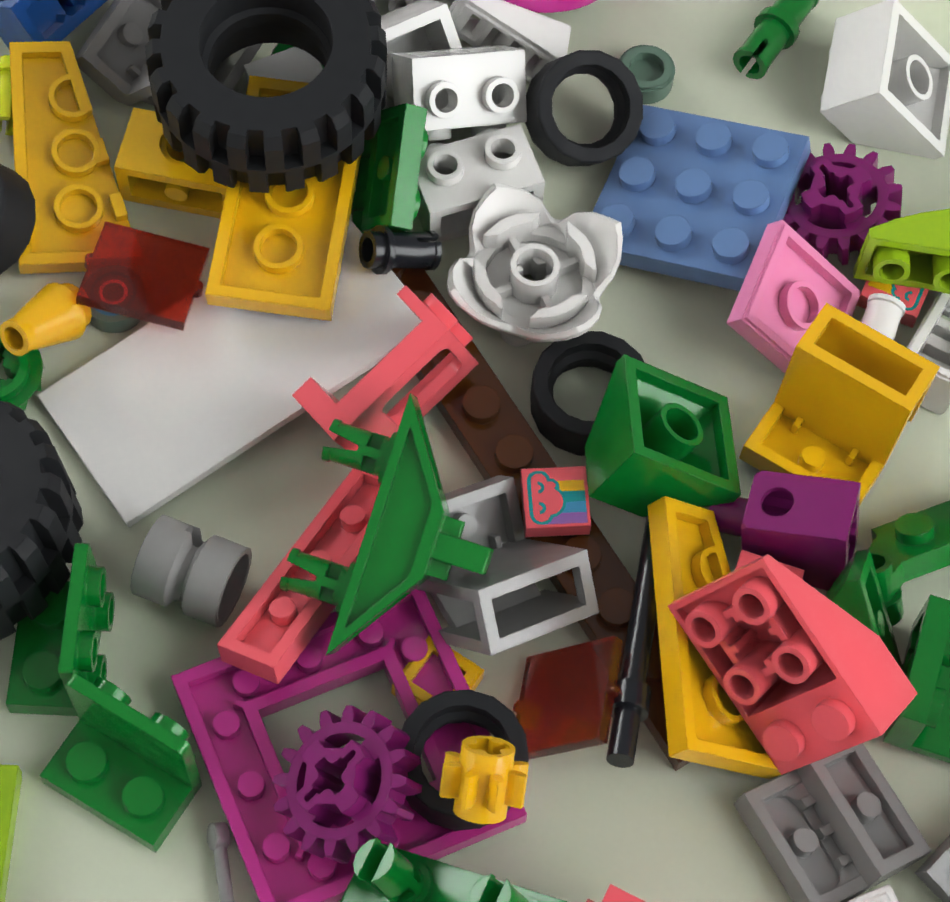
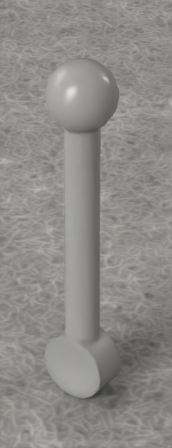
[207,822,234,902]

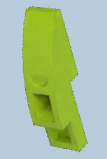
[853,209,950,294]

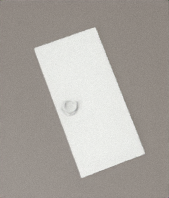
[37,219,421,528]

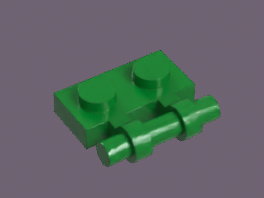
[351,103,428,234]

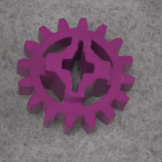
[783,143,902,266]
[273,705,422,864]

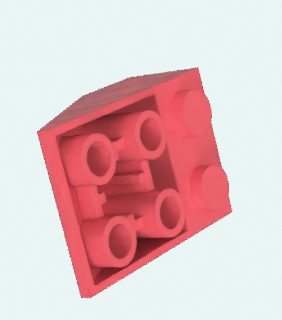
[668,554,918,775]

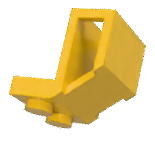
[739,303,940,507]

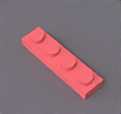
[217,469,381,684]

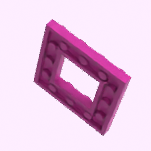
[171,589,527,902]

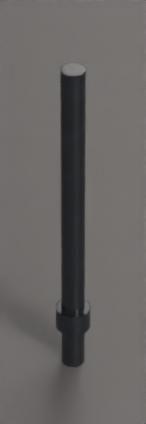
[606,516,657,768]

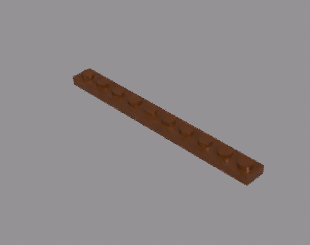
[391,269,690,771]

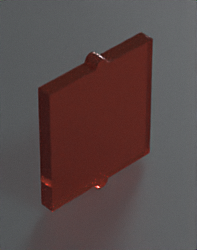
[76,221,210,331]
[513,635,623,759]

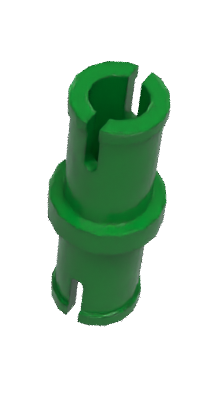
[733,0,819,79]

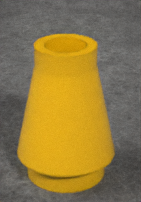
[0,283,92,356]

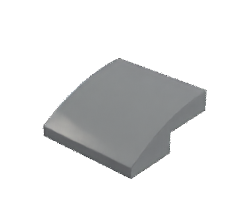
[734,743,932,902]

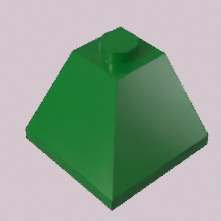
[585,354,741,517]

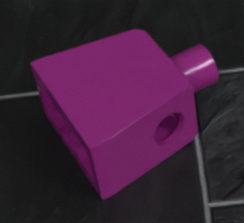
[709,470,861,591]

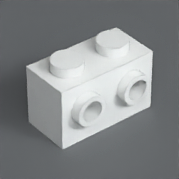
[392,45,527,141]
[417,124,545,242]

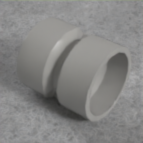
[130,515,252,627]

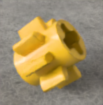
[439,735,529,824]

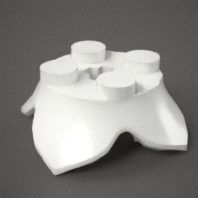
[447,182,623,347]

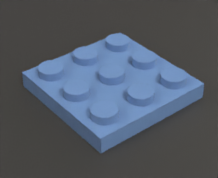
[593,105,811,291]

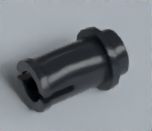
[358,225,442,275]

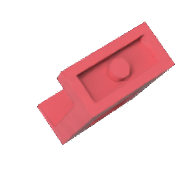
[292,285,479,451]

